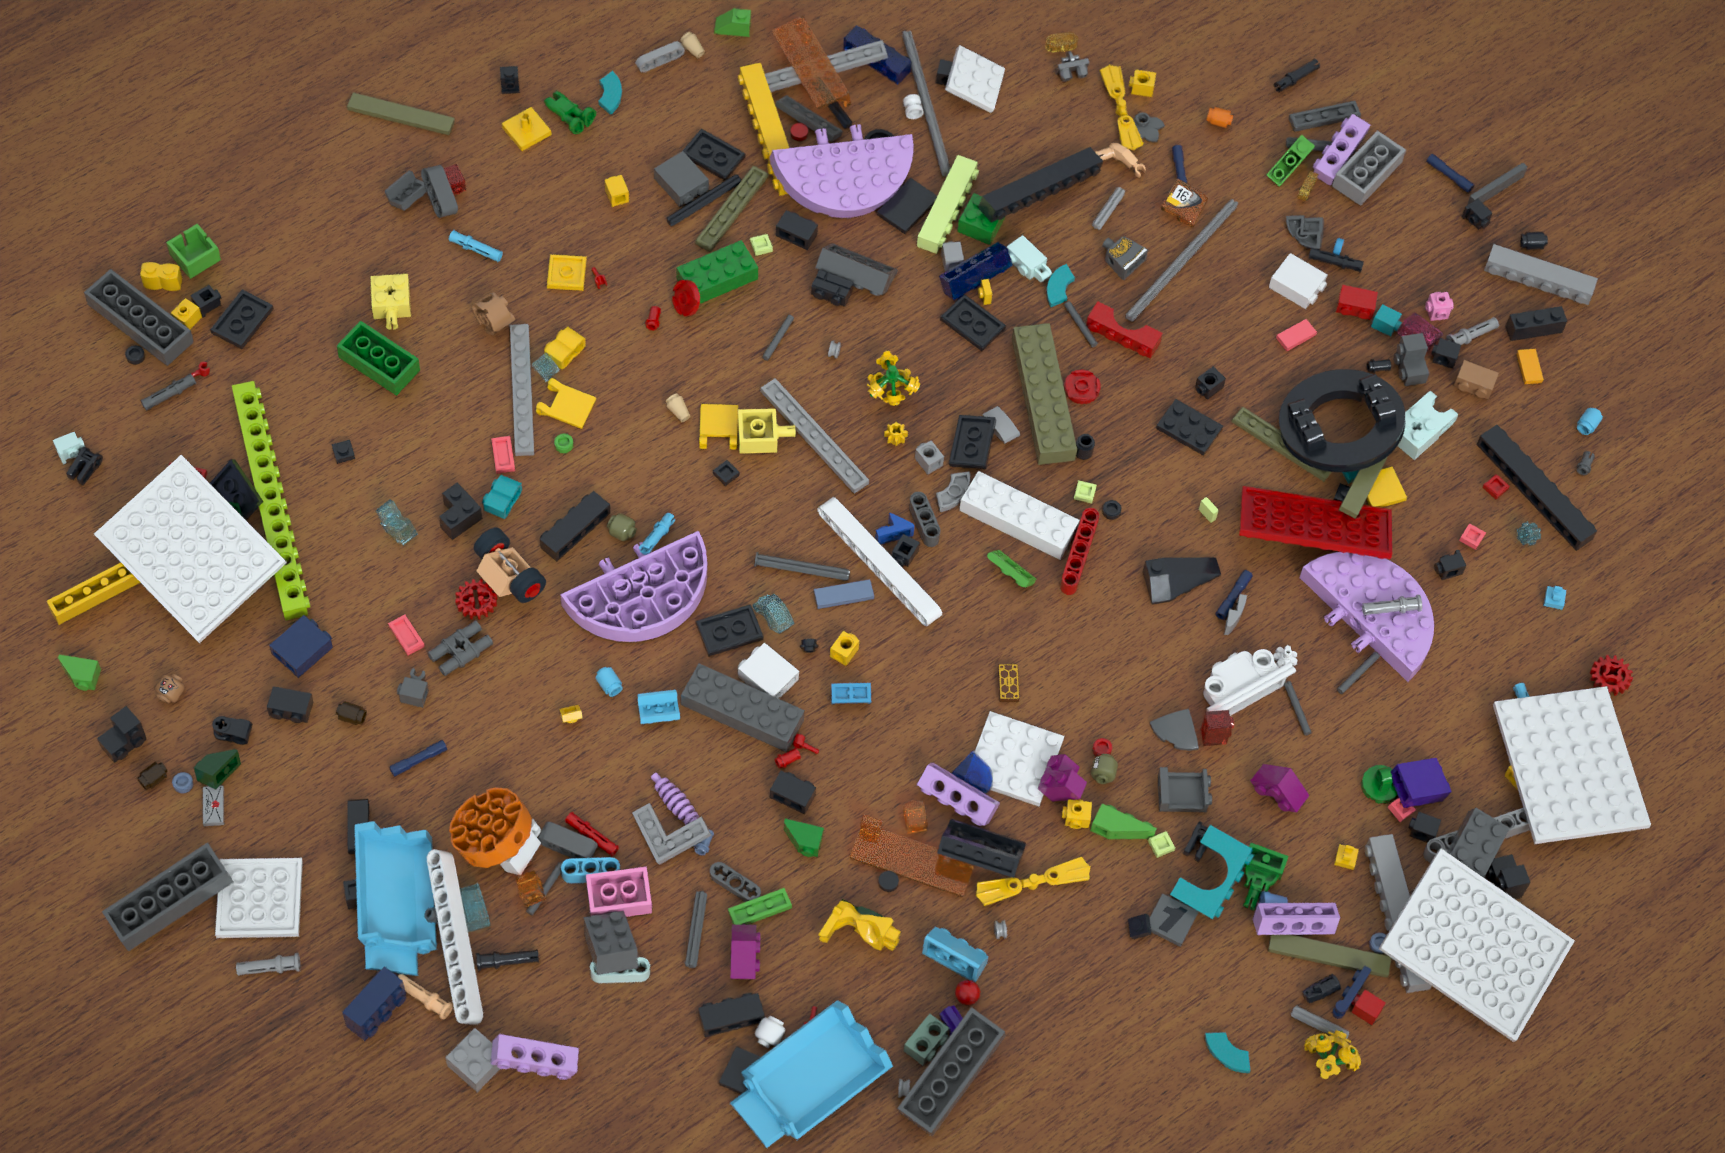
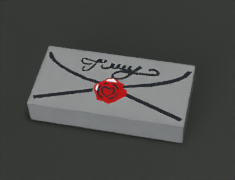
[203,786,224,826]

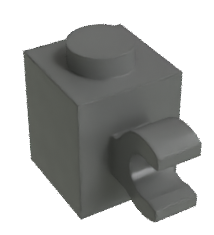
[397,668,429,708]

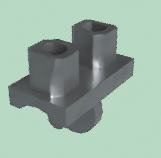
[1055,51,1089,82]

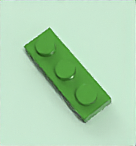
[728,888,792,925]

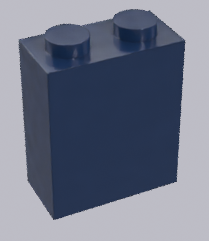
[269,615,333,678]

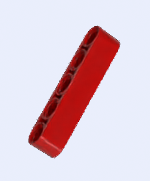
[1060,508,1099,595]

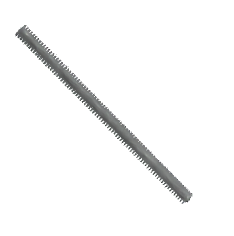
[902,31,951,177]
[1125,199,1238,322]

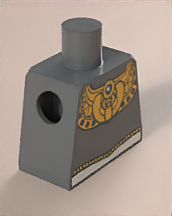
[1102,237,1148,280]

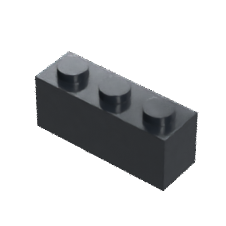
[1505,306,1567,341]
[698,993,765,1038]

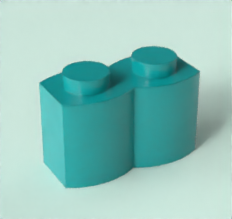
[482,475,522,519]

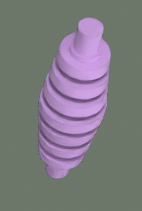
[651,773,699,825]

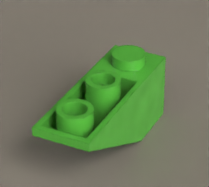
[1266,135,1315,187]
[1090,804,1157,839]

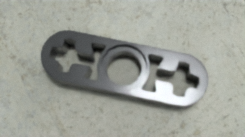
[710,862,761,902]

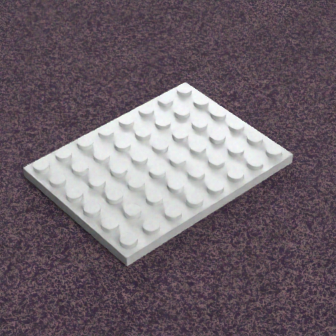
[94,455,287,643]
[1493,686,1651,844]
[1379,849,1575,1042]

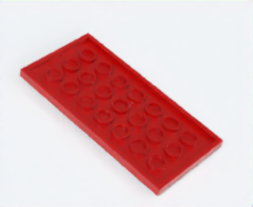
[1239,486,1392,559]

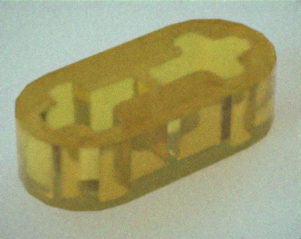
[1045,32,1078,52]
[1297,171,1319,202]

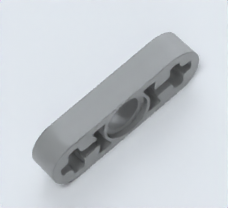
[636,41,685,72]

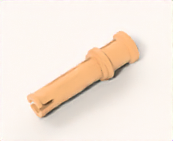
[398,974,453,1020]

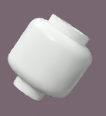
[755,1016,785,1048]

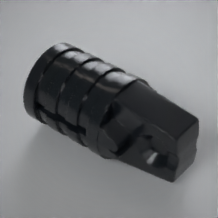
[1302,974,1341,1004]

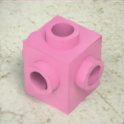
[1425,292,1453,321]

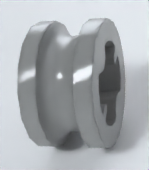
[828,341,841,359]
[994,920,1007,939]
[898,1079,910,1098]

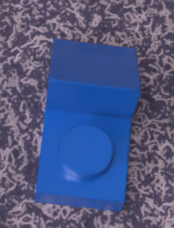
[875,513,914,545]

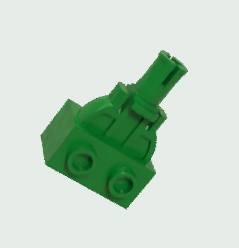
[1243,843,1289,910]

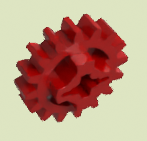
[1590,655,1633,696]

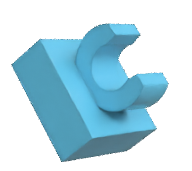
[1543,586,1566,610]

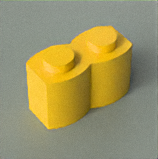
[140,262,182,291]
[544,327,586,369]

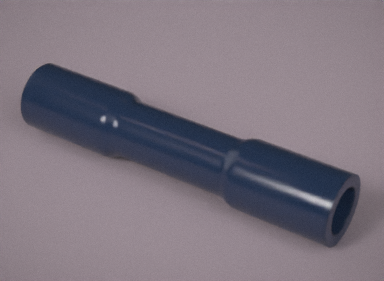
[1172,145,1189,191]
[1426,154,1475,193]
[1215,570,1253,620]
[389,740,448,777]

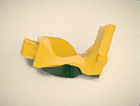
[818,899,901,951]

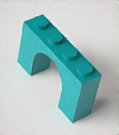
[1170,825,1254,920]

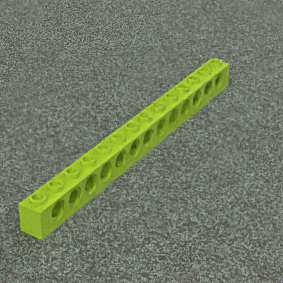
[232,381,310,621]

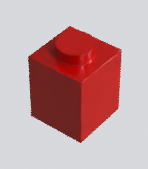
[1351,990,1386,1025]

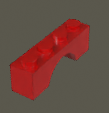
[1086,301,1163,359]

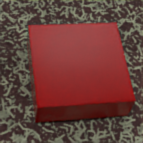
[1482,474,1510,500]

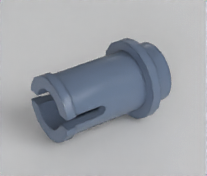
[694,829,714,855]

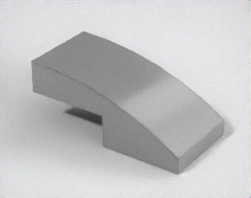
[982,406,1020,444]
[1224,594,1247,635]

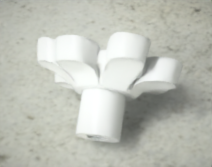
[1273,646,1297,667]

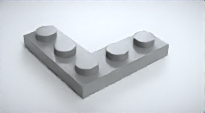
[632,803,712,865]

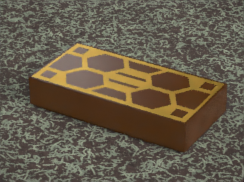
[998,664,1020,702]

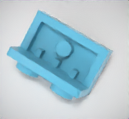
[637,690,680,724]

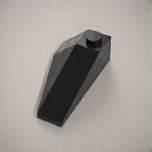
[1142,557,1221,605]

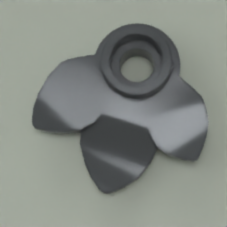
[1134,112,1165,142]

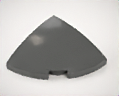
[1286,215,1324,250]
[1149,709,1199,751]

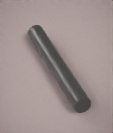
[1064,301,1098,347]
[762,315,794,361]
[1337,652,1380,694]
[1284,681,1312,736]
[526,862,562,916]

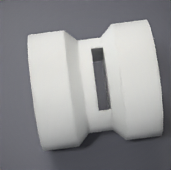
[903,94,923,119]

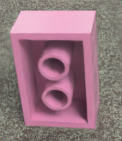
[586,867,652,917]

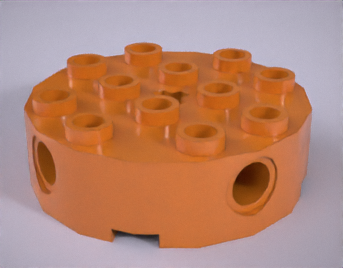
[449,787,532,868]

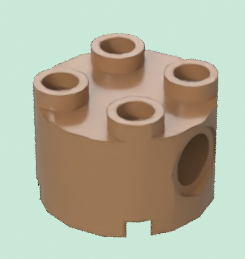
[472,292,515,335]

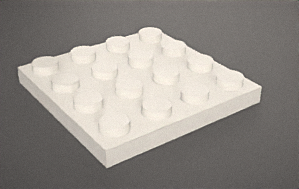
[965,711,1064,806]
[215,858,303,938]

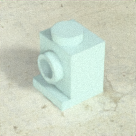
[53,432,85,464]

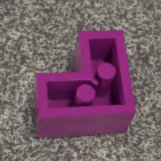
[1038,754,1087,802]
[1250,764,1309,812]
[731,924,760,979]

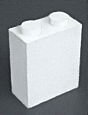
[1269,253,1327,309]
[738,643,799,699]

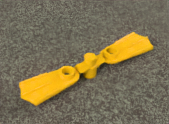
[1099,64,1143,150]
[976,857,1090,906]

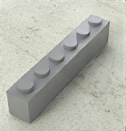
[1484,244,1598,305]

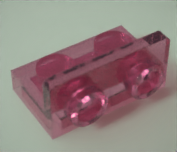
[1398,313,1444,353]

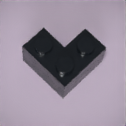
[439,482,482,540]
[97,706,147,763]
[1486,854,1531,899]

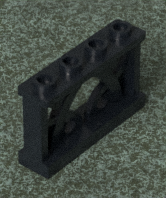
[937,819,1026,878]

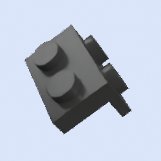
[384,170,427,211]

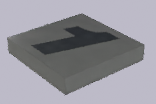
[1150,893,1199,947]

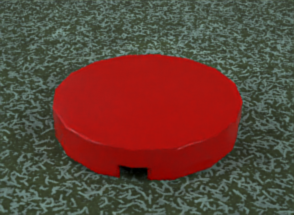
[672,280,700,317]
[1064,369,1101,404]

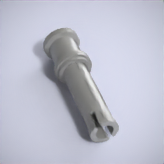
[1446,317,1499,345]
[1362,594,1422,615]
[236,953,301,976]

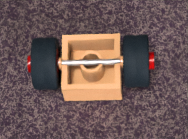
[474,527,546,603]

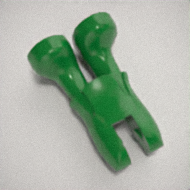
[544,91,596,134]

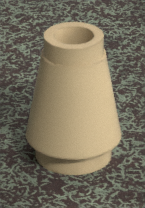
[680,32,705,58]
[666,394,690,422]

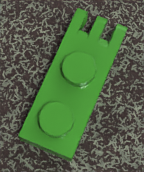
[987,550,1037,588]

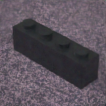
[540,491,611,562]

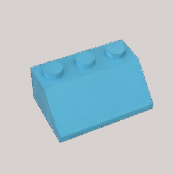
[922,927,989,983]

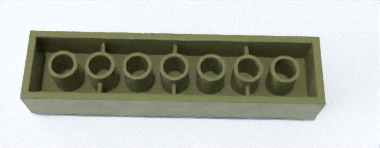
[1012,323,1077,465]

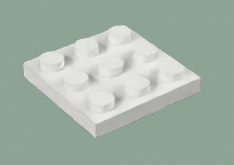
[945,46,1005,113]

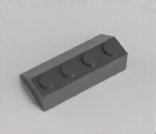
[816,243,898,296]

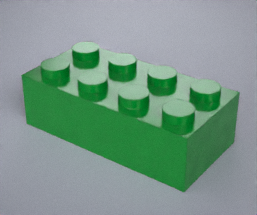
[676,240,758,304]
[337,321,420,396]

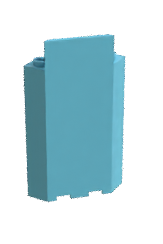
[355,821,437,976]
[730,1000,893,1148]

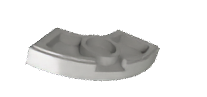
[936,472,970,512]

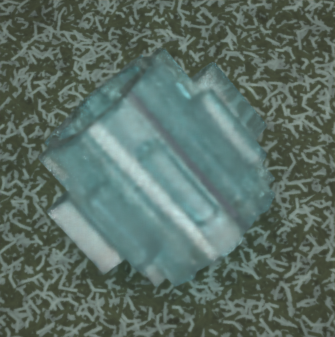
[1516,522,1541,546]

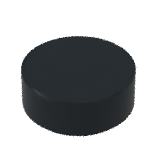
[125,345,145,365]
[1102,500,1122,520]
[879,871,899,892]

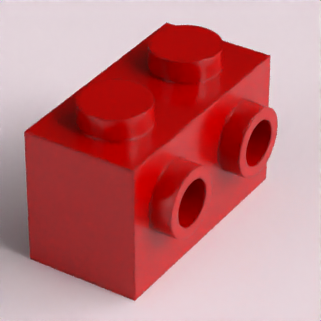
[1336,285,1378,320]

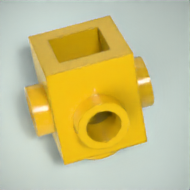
[1062,799,1092,829]

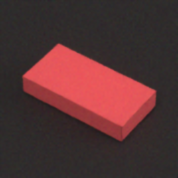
[1276,319,1317,351]
[491,436,515,474]
[388,614,425,656]

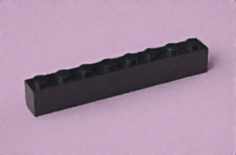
[978,147,1103,223]
[1477,425,1597,551]

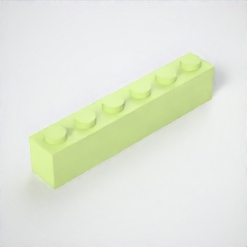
[917,155,979,254]

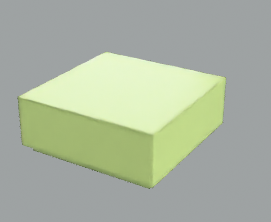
[750,234,773,256]
[1074,480,1096,504]
[1199,497,1218,523]
[1148,831,1175,858]

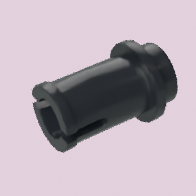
[1366,359,1391,374]

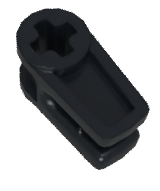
[66,447,103,486]
[1183,821,1208,862]

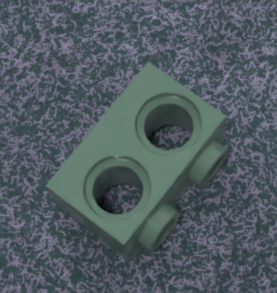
[904,1014,949,1065]

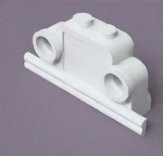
[1203,649,1296,721]

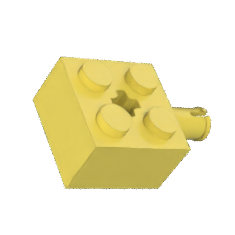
[371,274,411,330]
[738,409,795,454]

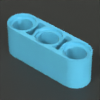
[561,857,620,883]

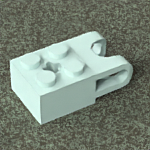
[1398,391,1458,460]

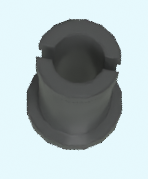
[1576,451,1595,475]
[424,907,438,924]

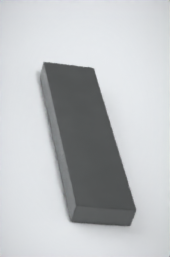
[775,95,843,142]
[1289,101,1361,132]
[1467,163,1527,205]

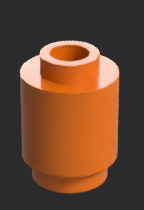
[1206,107,1233,128]

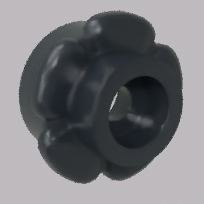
[799,639,819,653]

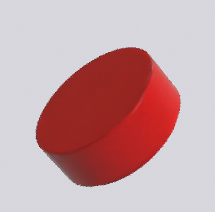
[790,123,808,141]
[1092,738,1113,757]

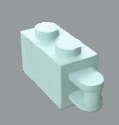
[1005,235,1052,282]

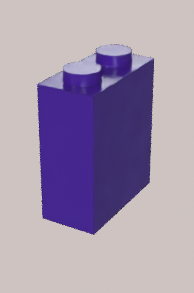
[1390,758,1452,808]

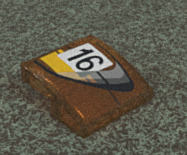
[1161,179,1208,227]

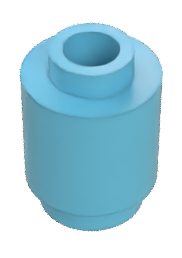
[1577,408,1603,435]
[596,667,623,697]

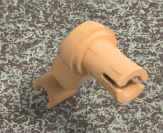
[1095,143,1145,178]

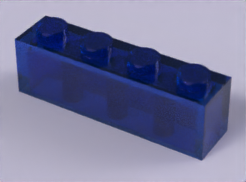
[843,25,912,85]
[939,242,1013,300]

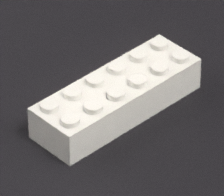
[959,471,1080,560]

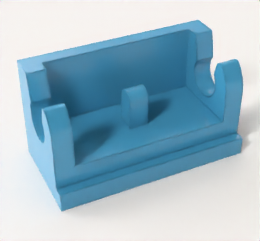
[831,683,871,704]

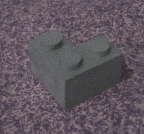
[1394,333,1429,386]

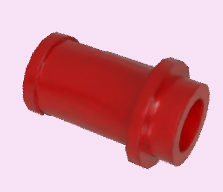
[645,306,662,331]
[774,748,801,769]

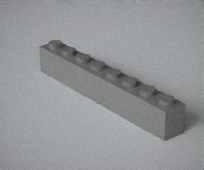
[1365,834,1432,993]

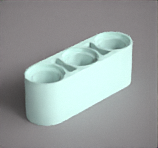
[590,957,650,983]

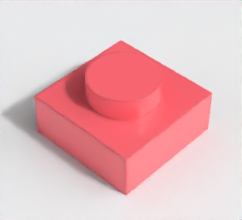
[1459,523,1486,550]
[1388,798,1416,822]

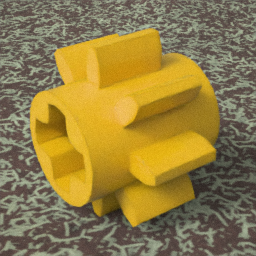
[884,422,908,446]

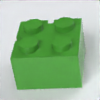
[166,224,221,279]

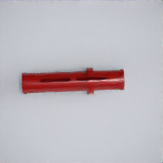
[565,812,619,857]

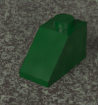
[194,749,241,790]

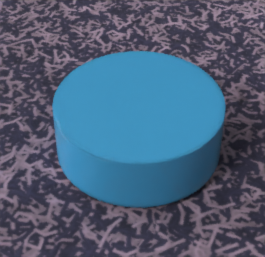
[1333,238,1344,255]

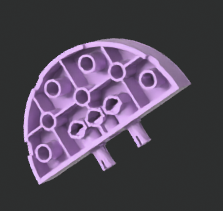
[770,125,913,218]
[561,531,707,642]
[1299,552,1434,682]

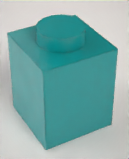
[1371,304,1402,337]

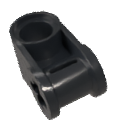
[212,716,253,745]

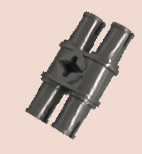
[427,620,493,676]

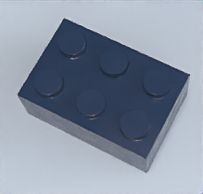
[342,966,406,1041]

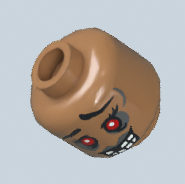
[155,674,185,704]

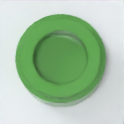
[554,434,573,453]

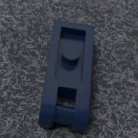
[1332,966,1372,1019]

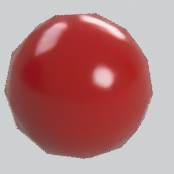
[955,980,981,1006]

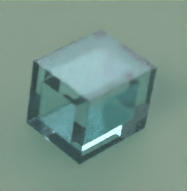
[532,353,559,382]

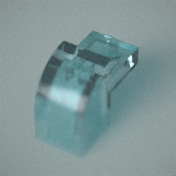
[375,499,418,546]
[752,594,795,634]

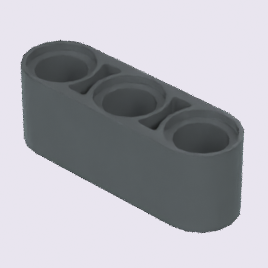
[421,165,458,218]
[909,492,940,547]
[538,822,598,859]

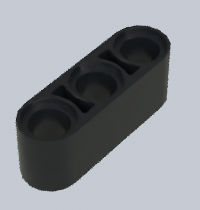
[347,799,370,855]

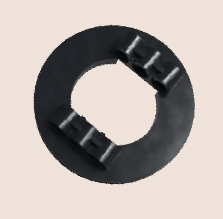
[1279,369,1405,472]

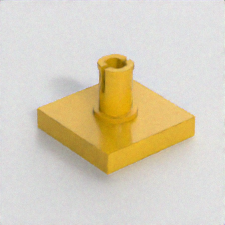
[502,107,552,151]

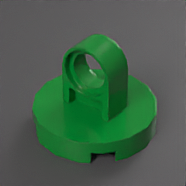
[1361,765,1398,804]

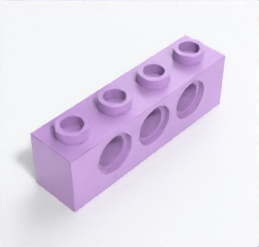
[1313,114,1370,186]
[917,763,1000,826]
[1253,903,1340,935]
[491,1034,579,1079]

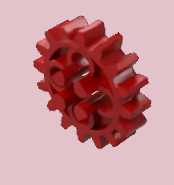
[455,579,497,620]

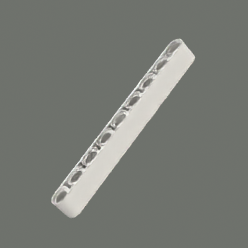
[818,497,942,626]
[427,849,483,1025]

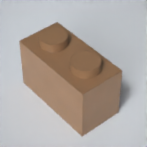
[1454,360,1499,399]

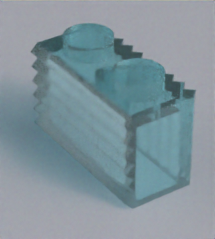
[460,884,491,932]

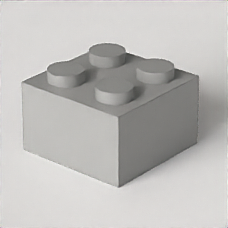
[446,1028,500,1092]

